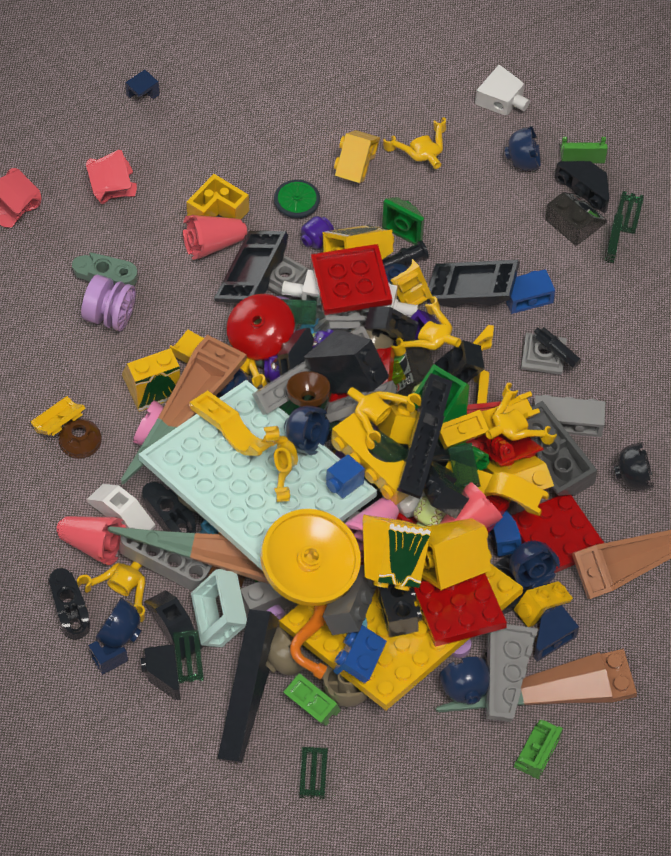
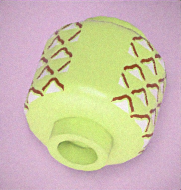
[413,496,446,526]

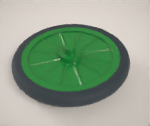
[274,180,320,218]

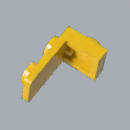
[513,581,573,627]

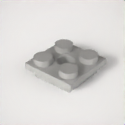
[268,255,310,300]
[314,312,366,332]
[521,333,567,375]

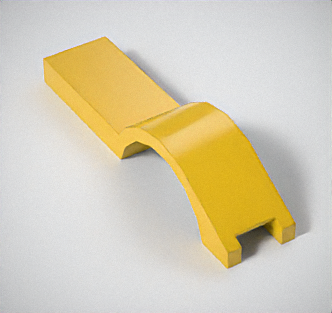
[473,325,494,404]
[189,390,277,456]
[439,391,540,450]
[446,461,549,516]

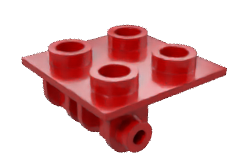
[483,436,544,466]

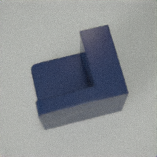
[125,69,160,100]
[88,641,128,675]

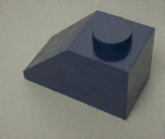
[534,605,579,662]

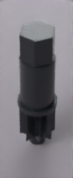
[534,327,582,369]

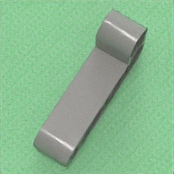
[119,528,212,591]

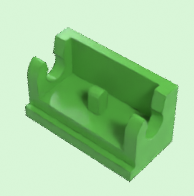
[560,137,608,163]
[283,673,341,726]
[514,720,563,780]

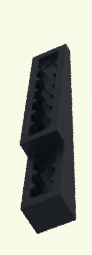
[397,373,453,499]
[217,609,279,764]

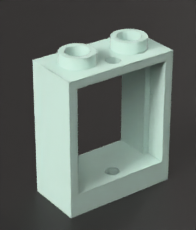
[191,569,247,647]

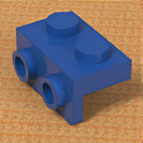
[333,625,387,684]

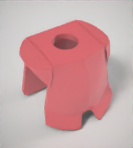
[86,150,137,204]
[0,168,41,228]

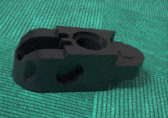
[142,482,196,533]
[48,568,90,640]

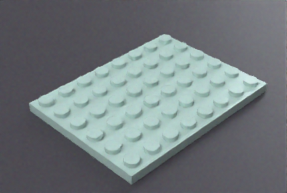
[138,380,377,571]

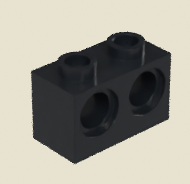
[364,307,419,344]
[434,340,485,383]
[378,584,422,637]

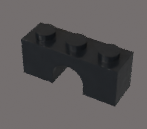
[423,460,469,519]

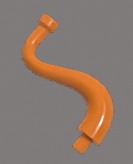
[290,604,328,679]

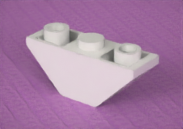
[86,484,156,530]

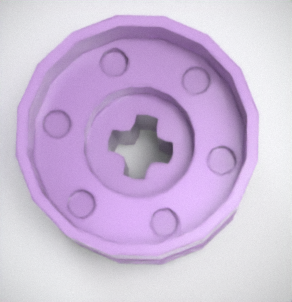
[81,274,136,331]

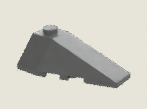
[527,401,597,496]

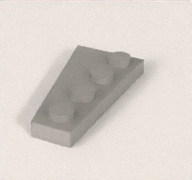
[486,624,538,722]

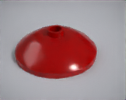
[227,294,295,361]

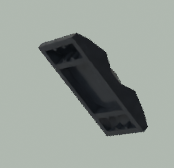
[214,231,288,303]
[426,260,520,308]

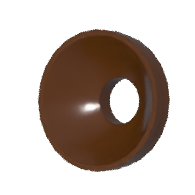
[287,371,330,407]
[59,419,102,459]

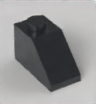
[140,644,181,700]

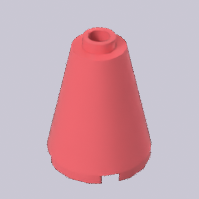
[183,215,247,260]
[439,482,503,529]
[57,516,126,565]

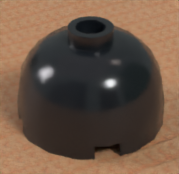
[614,442,654,490]

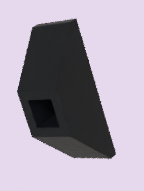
[555,161,610,214]
[278,328,315,399]
[144,590,203,660]

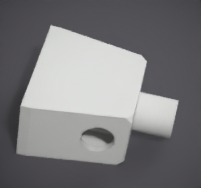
[475,65,530,115]

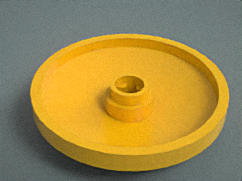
[260,509,361,606]

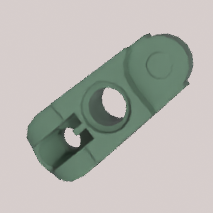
[72,252,138,285]

